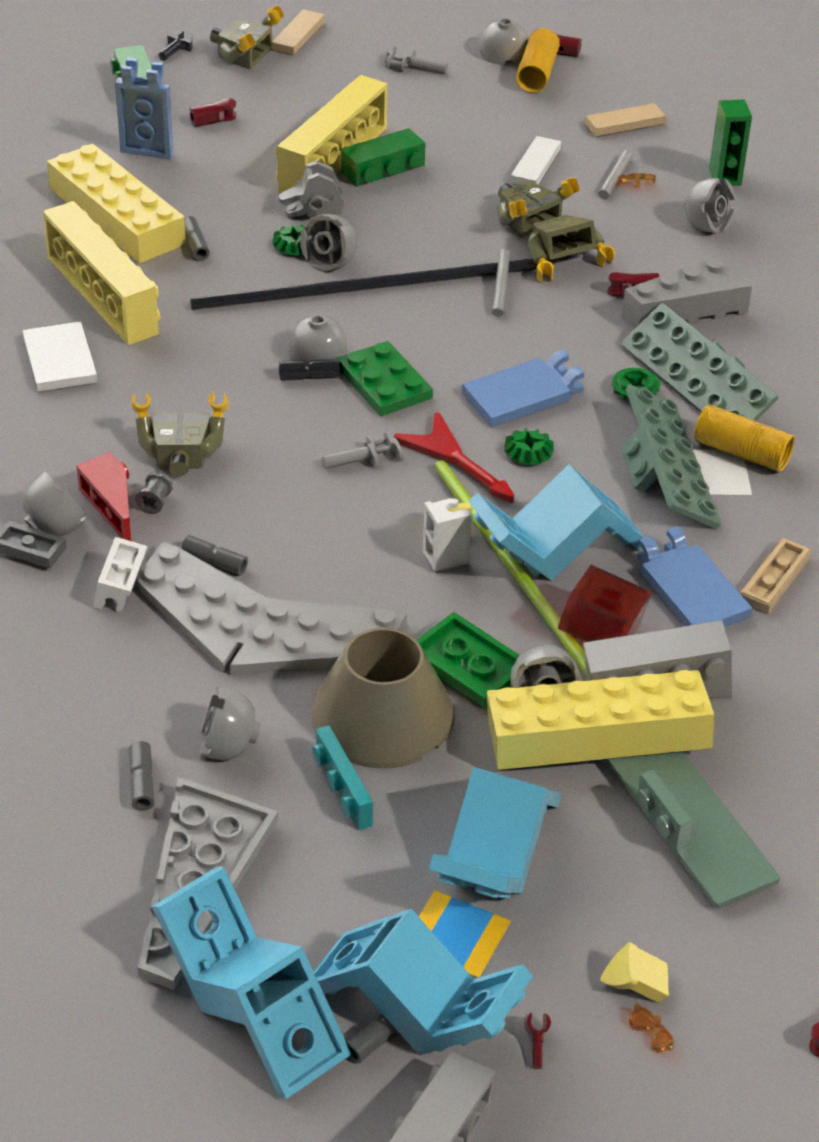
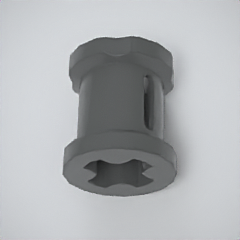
[135,472,173,514]

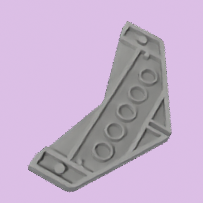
[138,542,407,675]

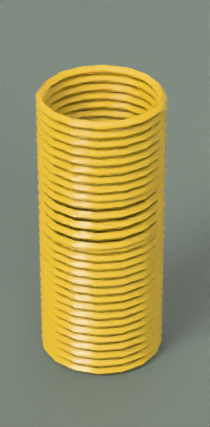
[516,28,560,93]
[694,404,795,472]

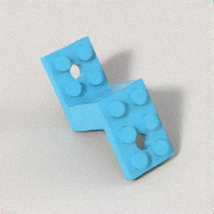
[468,464,645,581]
[428,767,561,898]
[152,866,351,1099]
[314,909,533,1055]

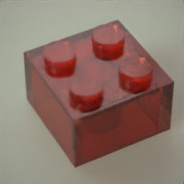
[557,565,652,642]

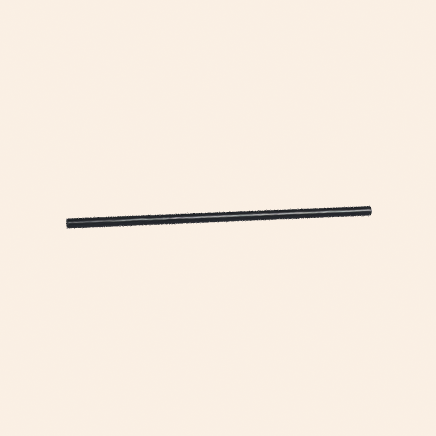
[190,258,553,309]

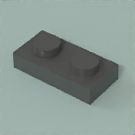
[0,520,66,569]

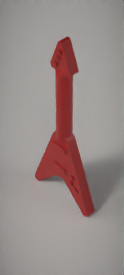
[394,412,514,503]

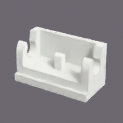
[423,499,471,572]
[93,537,147,612]

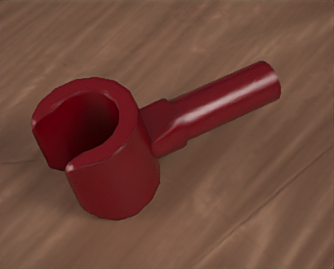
[523,1012,551,1069]

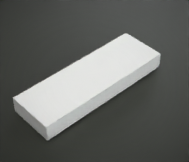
[510,136,561,185]

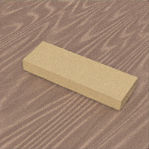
[271,9,325,55]
[585,103,666,137]
[740,537,812,614]

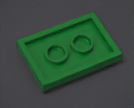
[336,341,433,417]
[416,612,520,709]

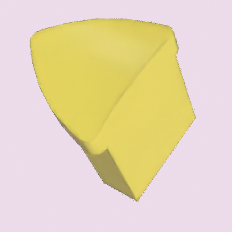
[600,942,669,1003]

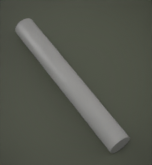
[599,150,633,199]
[492,249,511,317]

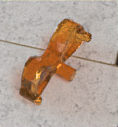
[618,173,656,187]
[629,1003,674,1053]

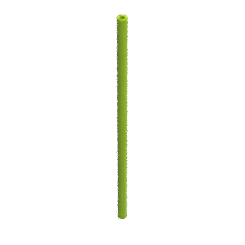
[434,460,588,679]

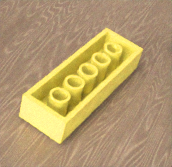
[276,75,388,193]
[47,144,186,264]
[43,201,161,345]
[487,670,715,770]

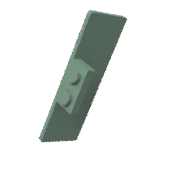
[621,303,778,421]
[621,384,721,529]
[604,751,780,908]

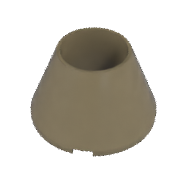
[312,628,453,768]

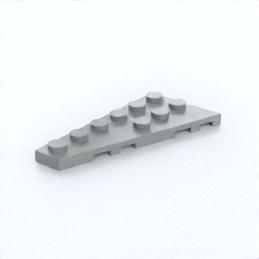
[138,776,278,990]

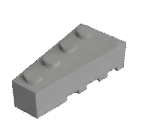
[622,257,752,329]
[583,620,732,698]
[389,1052,497,1142]

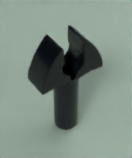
[159,31,193,60]

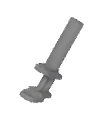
[385,46,448,73]
[322,432,404,468]

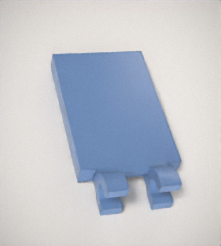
[115,58,174,160]
[462,349,585,427]
[636,526,752,627]

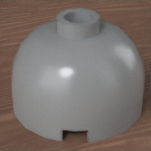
[480,18,528,65]
[684,178,735,233]
[300,213,357,271]
[289,314,347,361]
[22,471,86,536]
[511,645,583,688]
[198,686,261,760]

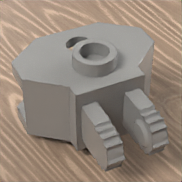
[278,160,344,218]

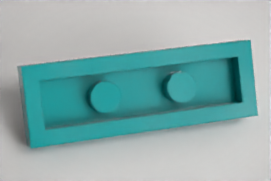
[312,725,373,830]

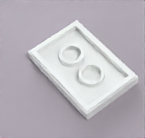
[22,322,97,392]

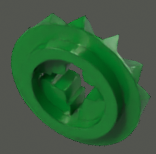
[273,224,304,255]
[612,368,660,400]
[504,427,554,465]

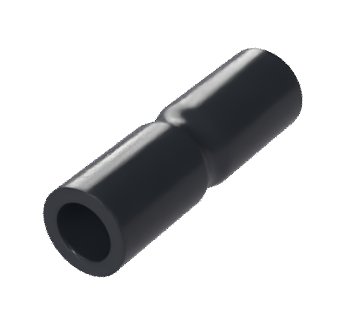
[278,359,339,379]

